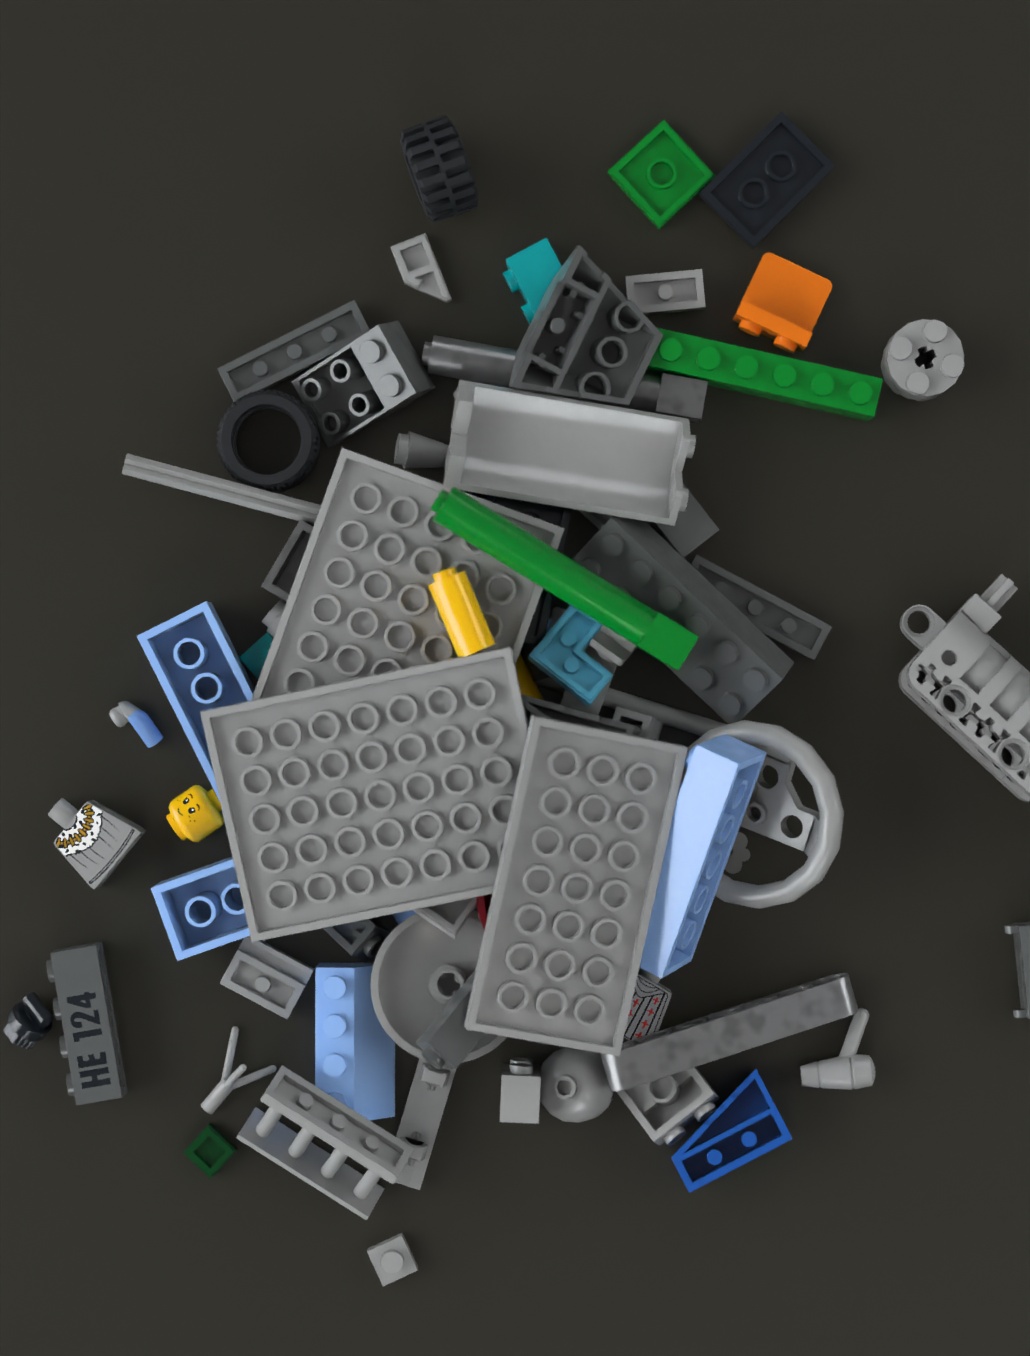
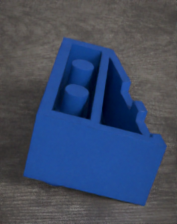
[671,1068,793,1193]

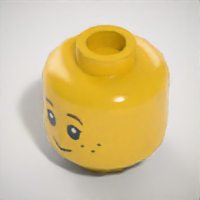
[166,785,224,842]

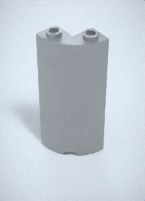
[443,379,696,526]

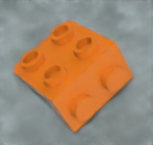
[732,252,832,353]

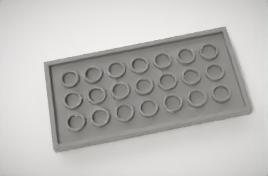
[464,715,688,1056]

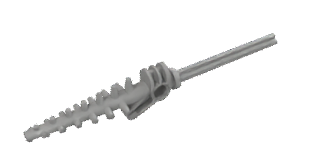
[122,453,321,525]

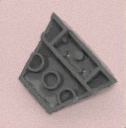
[509,245,663,405]

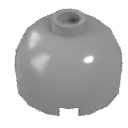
[540,1047,613,1123]

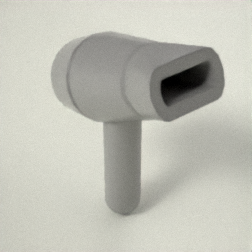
[800,1008,876,1090]

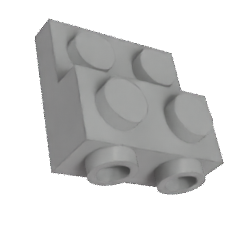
[616,1067,720,1146]

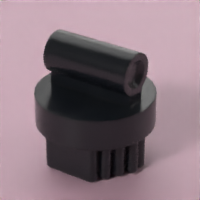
[3,992,54,1050]

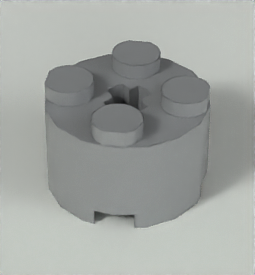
[881,319,965,401]

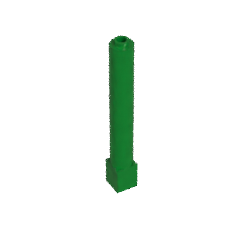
[430,486,699,671]

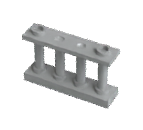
[236,1065,414,1220]

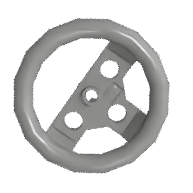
[680,720,844,909]

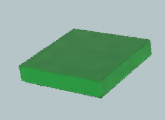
[607,120,716,230]

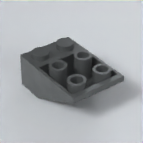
[291,320,435,448]

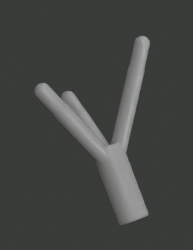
[201,1026,277,1114]

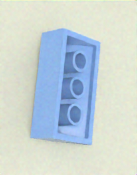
[315,963,395,1121]

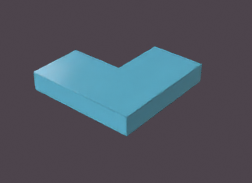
[528,605,614,707]

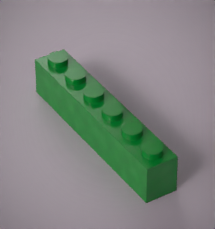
[646,327,883,421]

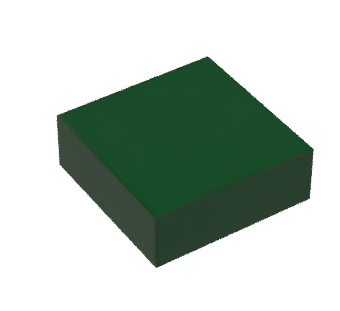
[183,1122,238,1179]

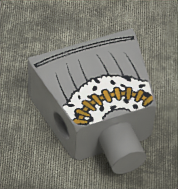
[48,798,146,890]

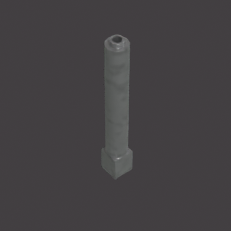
[421,335,708,423]

